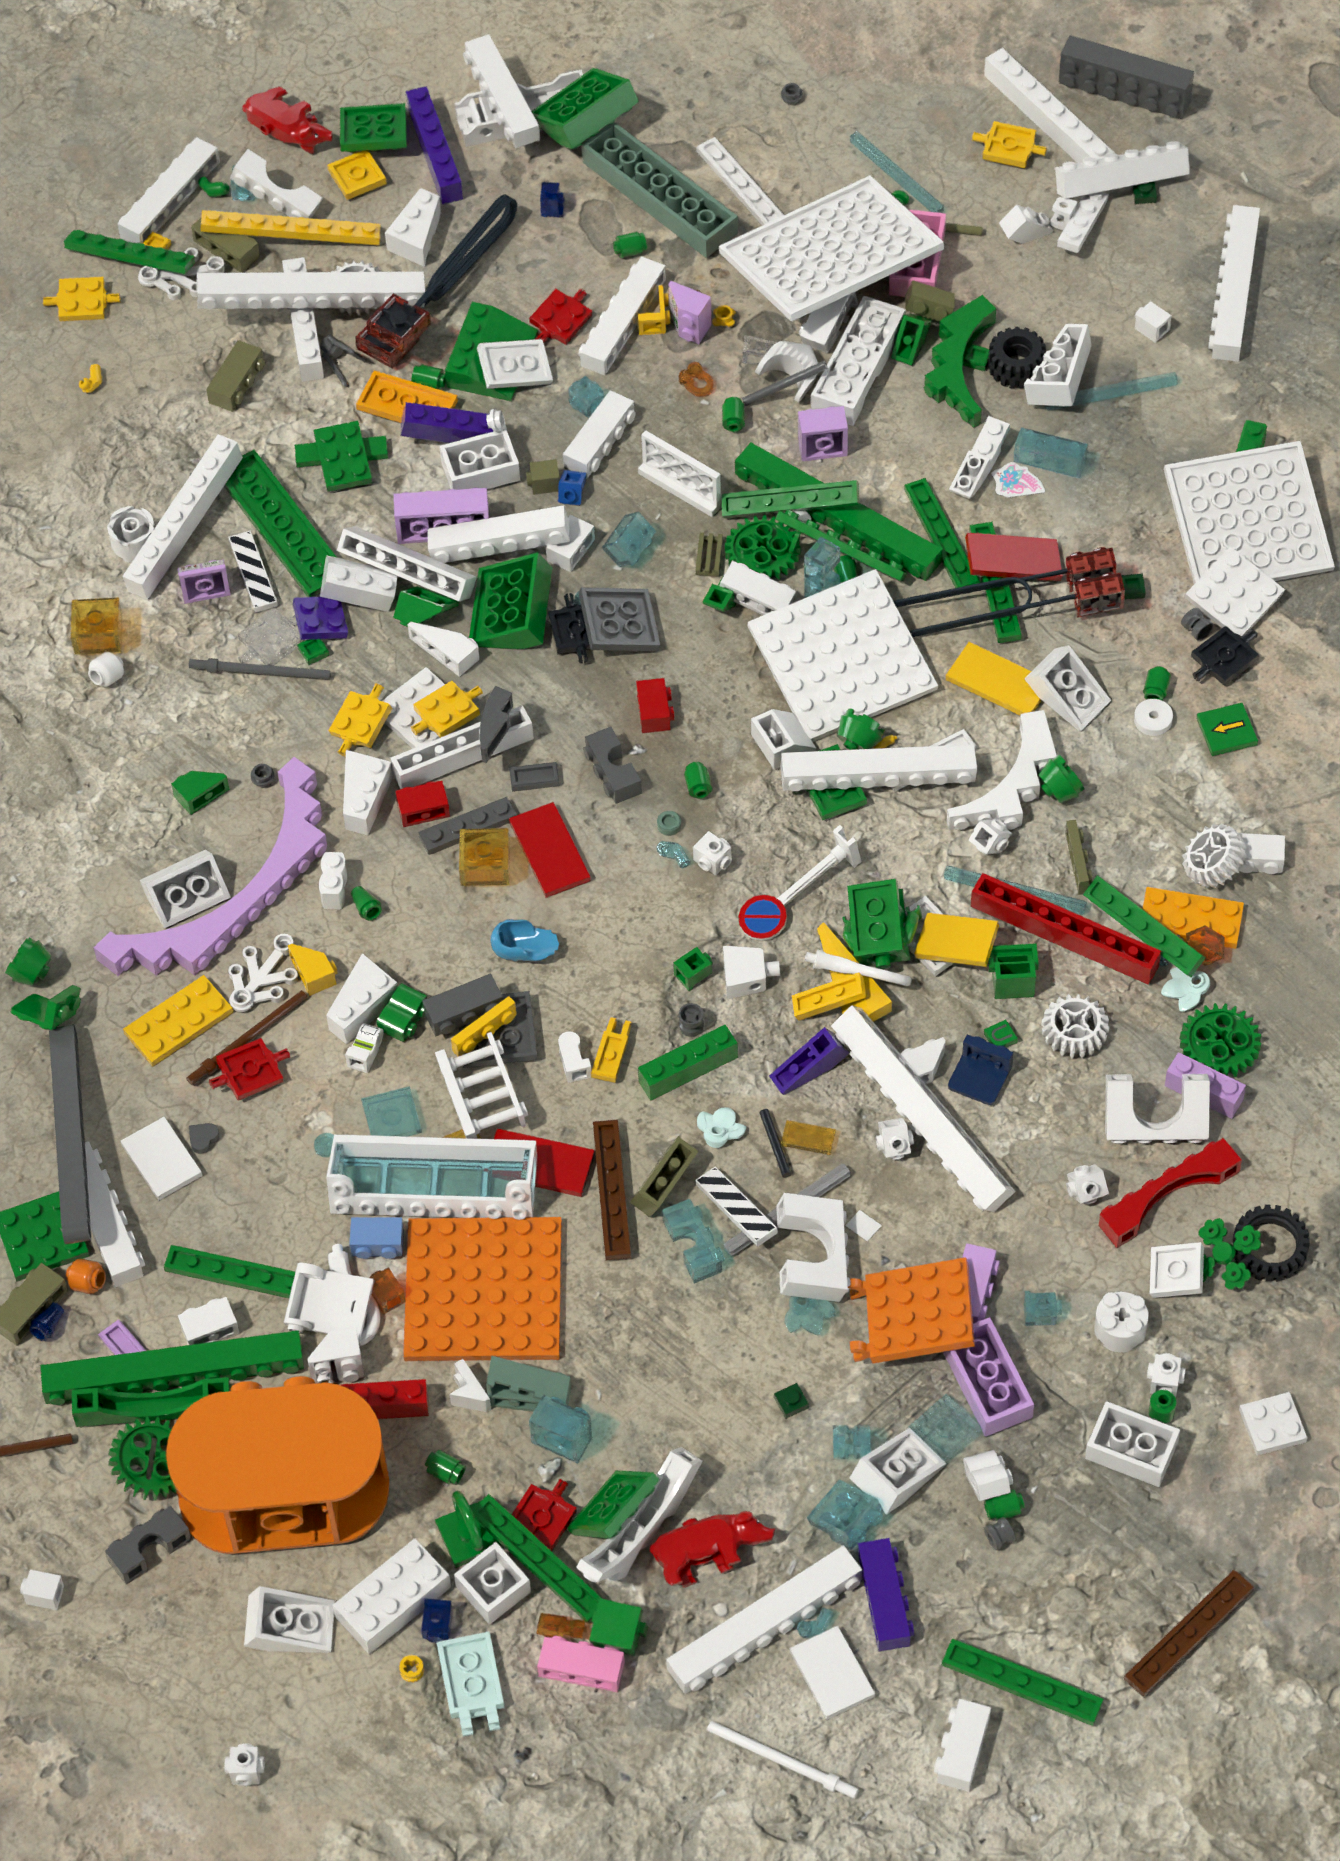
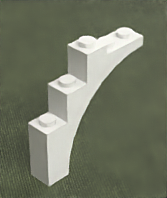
[947,710,1057,830]
[576,1447,702,1582]

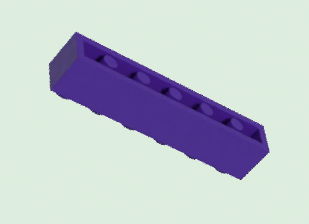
[406,86,463,205]

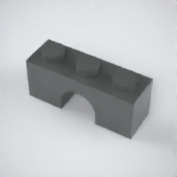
[583,726,642,804]
[105,1505,191,1584]

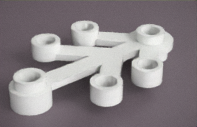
[138,248,225,300]
[228,934,298,1012]

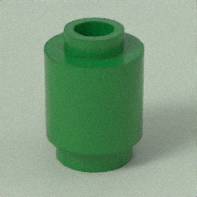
[613,232,647,258]
[411,364,446,390]
[722,397,745,432]
[1143,666,1171,701]
[684,762,712,799]
[1148,1390,1176,1424]
[425,1449,466,1485]
[983,1489,1025,1521]

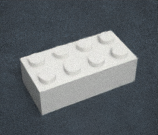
[332,1538,451,1655]

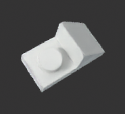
[450,1359,491,1412]

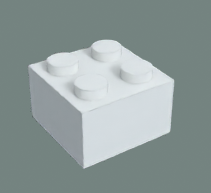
[454,1542,531,1625]

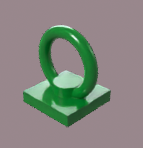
[435,1491,504,1568]

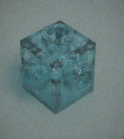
[569,376,604,418]

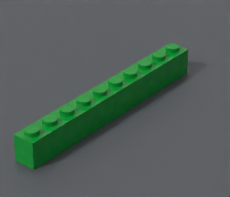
[735,442,942,581]
[40,1330,304,1405]

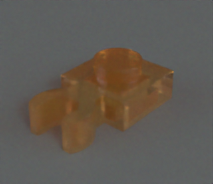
[536,1613,585,1639]

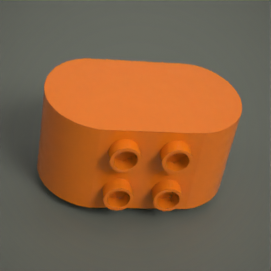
[166,1376,390,1554]

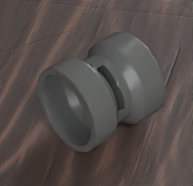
[1181,608,1214,641]
[679,1003,704,1037]

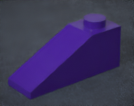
[769,1027,850,1095]

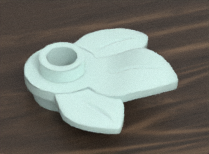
[1161,967,1210,1012]
[697,1107,746,1148]

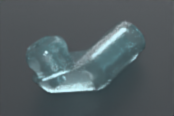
[797,1608,834,1639]

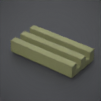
[695,533,723,577]

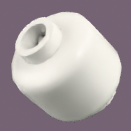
[88,652,124,687]

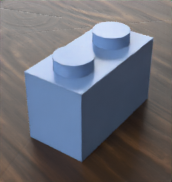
[350,1217,404,1259]

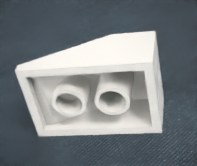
[1025,645,1111,731]
[850,1428,947,1514]
[244,1586,335,1653]

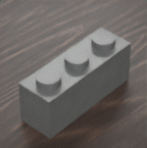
[422,973,503,1037]

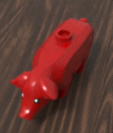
[242,86,333,155]
[650,1511,776,1588]

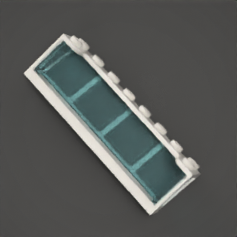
[326,1135,537,1220]

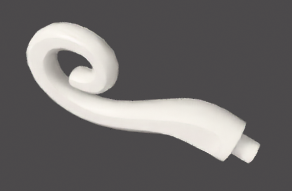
[805,949,912,986]
[328,1244,381,1347]

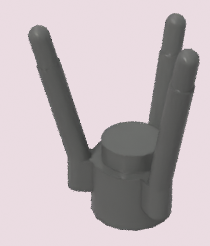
[320,335,366,387]

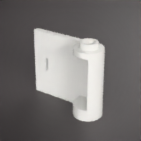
[284,1263,374,1340]

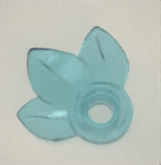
[784,1296,836,1336]

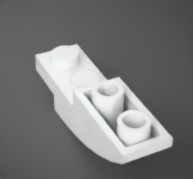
[949,416,1010,499]

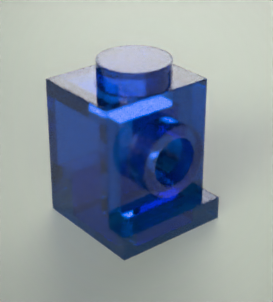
[540,182,565,218]
[421,1598,453,1643]

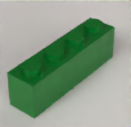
[638,1024,738,1101]

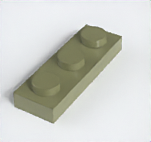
[1065,820,1092,895]

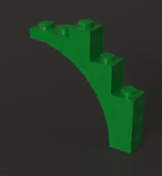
[924,295,997,428]

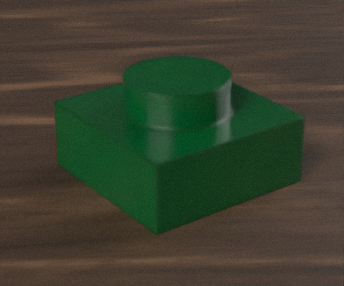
[1132,181,1157,204]
[1119,573,1146,600]
[774,1383,809,1419]

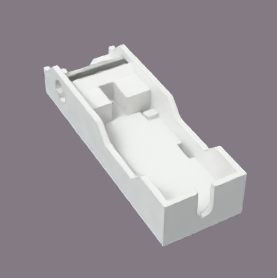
[455,70,583,147]
[811,296,906,426]

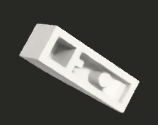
[408,622,479,677]

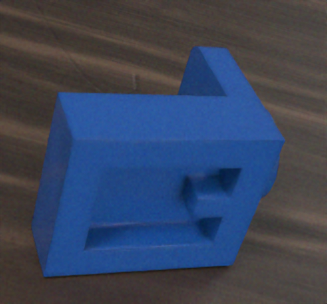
[558,470,587,505]

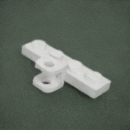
[1050,192,1109,253]

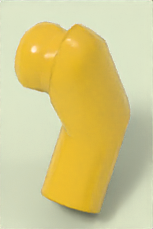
[79,364,102,393]

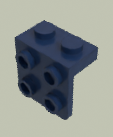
[948,1034,1013,1105]

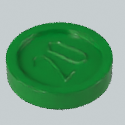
[788,531,801,554]

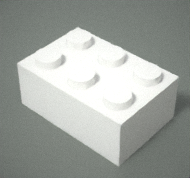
[440,429,520,490]
[1085,1401,1180,1487]

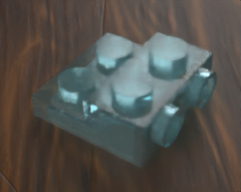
[806,1479,884,1550]

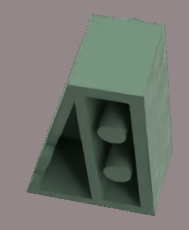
[486,1356,571,1416]

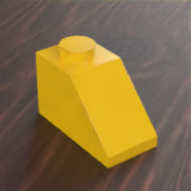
[288,944,338,996]

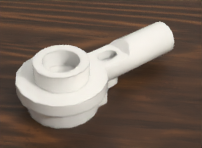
[487,409,506,432]

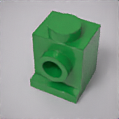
[673,947,713,991]

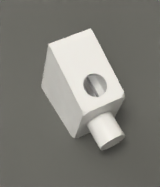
[723,946,780,999]

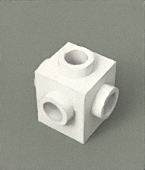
[969,818,1012,855]
[693,831,732,875]
[876,1118,914,1159]
[1066,1164,1109,1204]
[1147,1353,1185,1397]
[225,1744,265,1786]

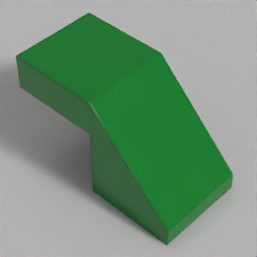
[702,576,736,612]

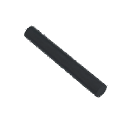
[759,1109,792,1178]

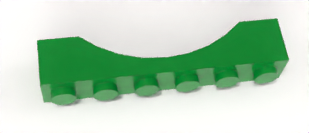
[72,1377,231,1427]

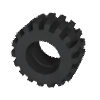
[988,327,1046,389]

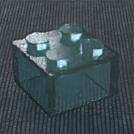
[529,1395,592,1464]

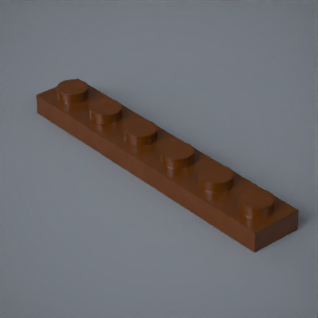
[593,1119,631,1261]
[1124,1569,1254,1698]

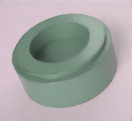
[657,811,681,836]

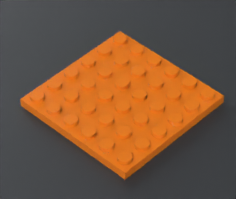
[403,1217,562,1361]

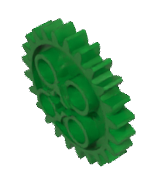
[725,515,800,580]
[1180,1003,1262,1077]
[108,1417,177,1501]

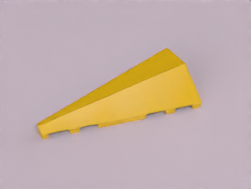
[817,922,892,1022]

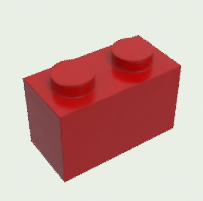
[636,678,674,733]
[395,780,450,827]

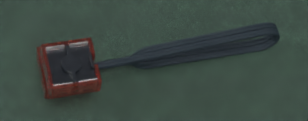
[355,194,518,369]
[893,547,1125,637]

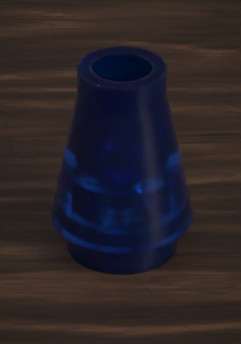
[29,1303,64,1341]

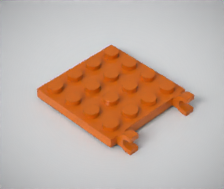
[847,1257,975,1364]

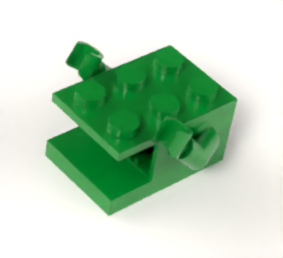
[842,878,922,969]

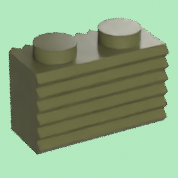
[905,280,955,321]

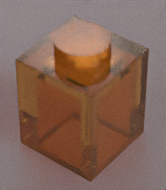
[1186,925,1225,966]
[369,1267,405,1314]

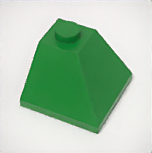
[393,586,460,627]

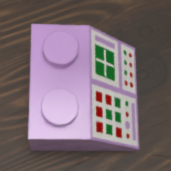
[669,281,712,344]
[178,559,230,604]

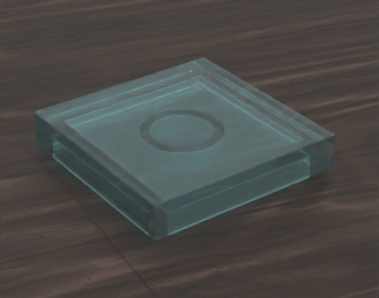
[361,1086,422,1137]
[909,1394,982,1463]

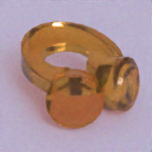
[679,362,714,397]

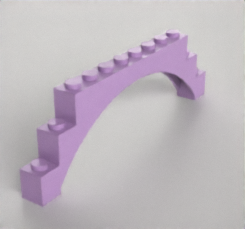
[93,757,327,976]

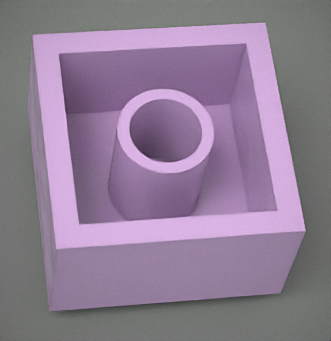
[798,406,848,461]

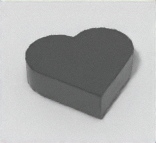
[189,1123,219,1154]

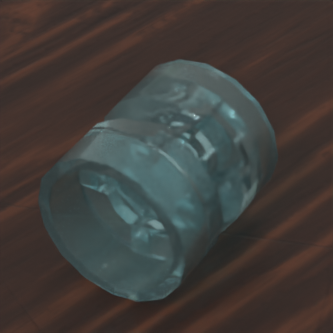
[833,1425,871,1459]

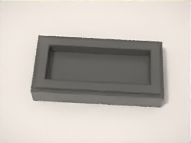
[509,762,560,792]

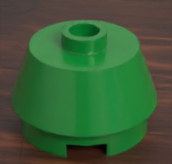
[837,708,885,750]
[1038,754,1085,803]
[5,937,52,986]

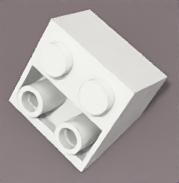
[751,709,816,770]
[308,1327,364,1383]

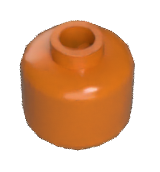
[66,1259,106,1294]

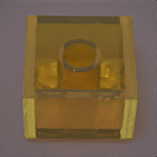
[71,597,122,655]
[459,828,510,886]

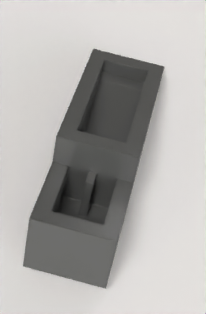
[480,685,513,763]

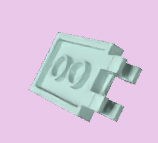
[437,1632,504,1737]

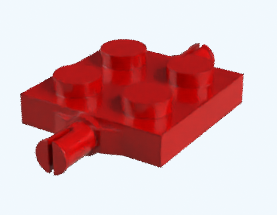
[529,288,592,345]
[209,1038,290,1101]
[511,1479,577,1552]

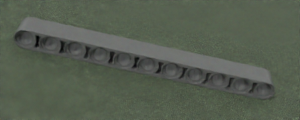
[49,1024,91,1245]

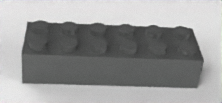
[1059,35,1194,119]

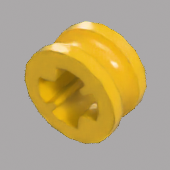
[399,1655,424,1682]

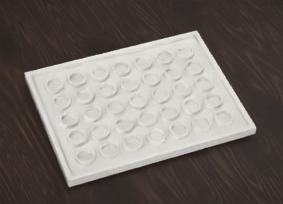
[719,176,944,322]

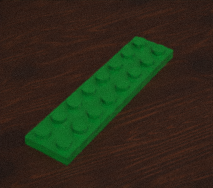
[224,449,337,597]

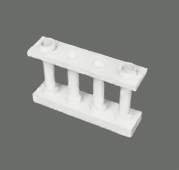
[435,1032,528,1139]

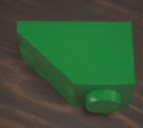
[891,313,932,365]
[171,771,230,815]

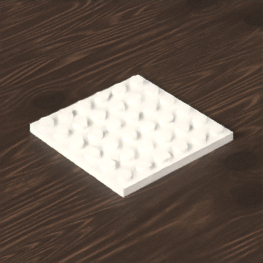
[1164,441,1335,584]
[747,569,938,742]

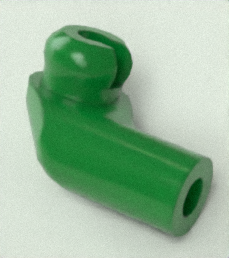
[198,176,230,197]

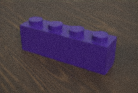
[401,402,494,443]
[858,1538,914,1652]

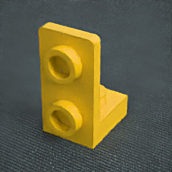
[638,285,670,335]

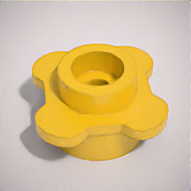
[712,305,735,327]

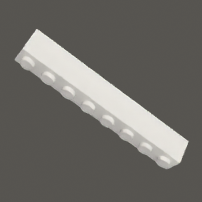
[984,48,1115,163]
[1208,205,1260,362]
[122,434,243,600]
[780,744,977,791]
[666,1545,862,1694]

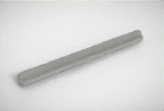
[724,1164,850,1256]

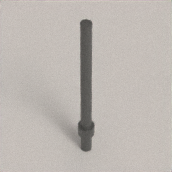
[189,658,331,680]

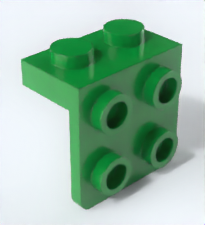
[10,985,81,1030]

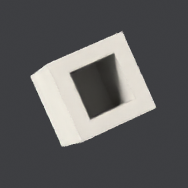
[1135,301,1172,343]
[20,1570,64,1610]

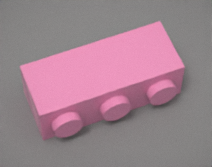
[537,1636,625,1692]

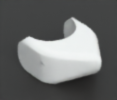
[755,341,818,403]

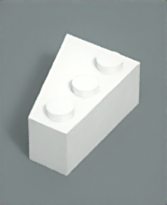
[385,188,441,267]
[799,292,859,354]
[343,750,393,835]
[326,953,398,1044]

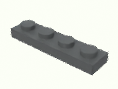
[418,797,516,855]

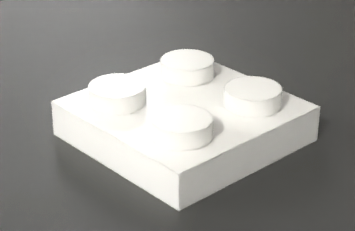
[1150,1242,1204,1298]
[1239,1392,1307,1456]

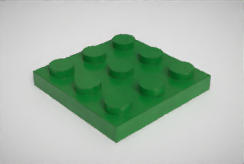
[340,103,407,152]
[0,1191,90,1282]
[567,1470,660,1539]

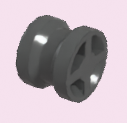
[984,1517,1016,1550]

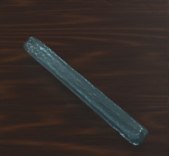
[850,131,944,213]
[1045,372,1178,411]
[944,866,1087,915]

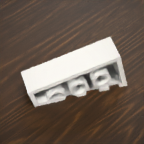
[1024,324,1092,406]

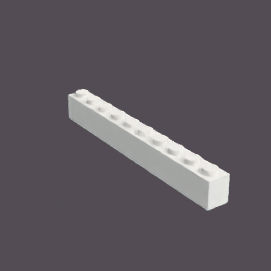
[197,272,425,309]
[831,1005,1016,1212]

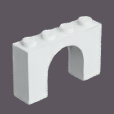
[1105,1074,1210,1143]
[776,1193,850,1302]

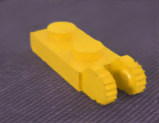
[591,1017,632,1083]

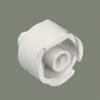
[107,506,155,562]
[1094,1292,1148,1353]

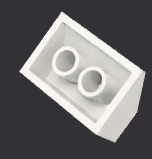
[320,556,397,612]
[140,850,231,928]

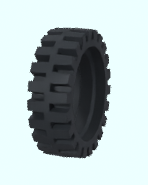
[1232,1204,1310,1282]

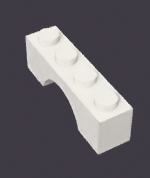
[230,149,323,218]

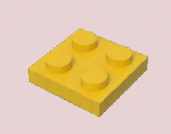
[327,150,387,200]

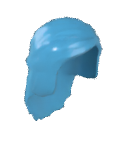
[490,919,559,962]

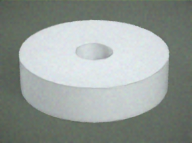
[1134,699,1173,736]

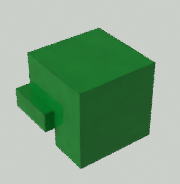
[988,943,1039,999]
[589,1598,648,1656]

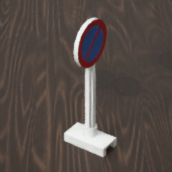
[738,825,862,941]

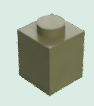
[526,459,560,495]

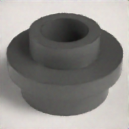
[781,83,803,104]
[250,764,275,787]

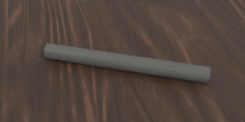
[742,361,828,406]

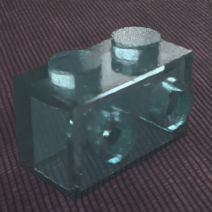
[602,512,656,567]

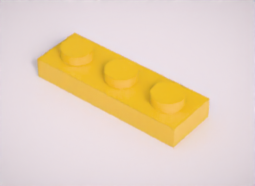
[792,972,866,1021]
[451,996,517,1057]

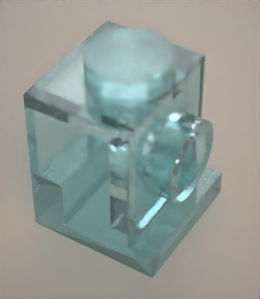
[1024,1291,1062,1326]

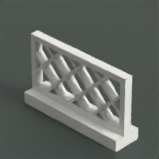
[638,430,722,517]

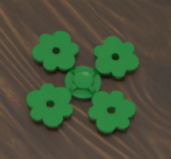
[1198,1218,1261,1290]

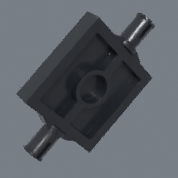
[548,593,590,663]
[1191,626,1259,686]

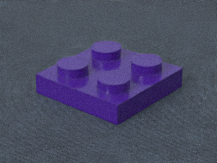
[293,597,348,640]

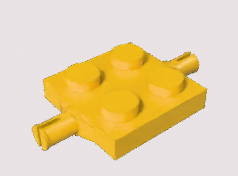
[972,121,1047,168]
[43,277,120,321]
[411,681,483,738]
[328,683,393,757]

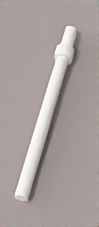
[707,1721,859,1799]

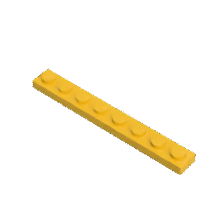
[201,210,380,245]

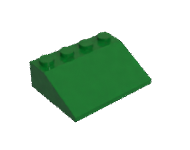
[531,68,639,149]
[445,302,538,402]
[469,552,553,649]

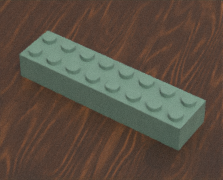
[582,122,738,258]

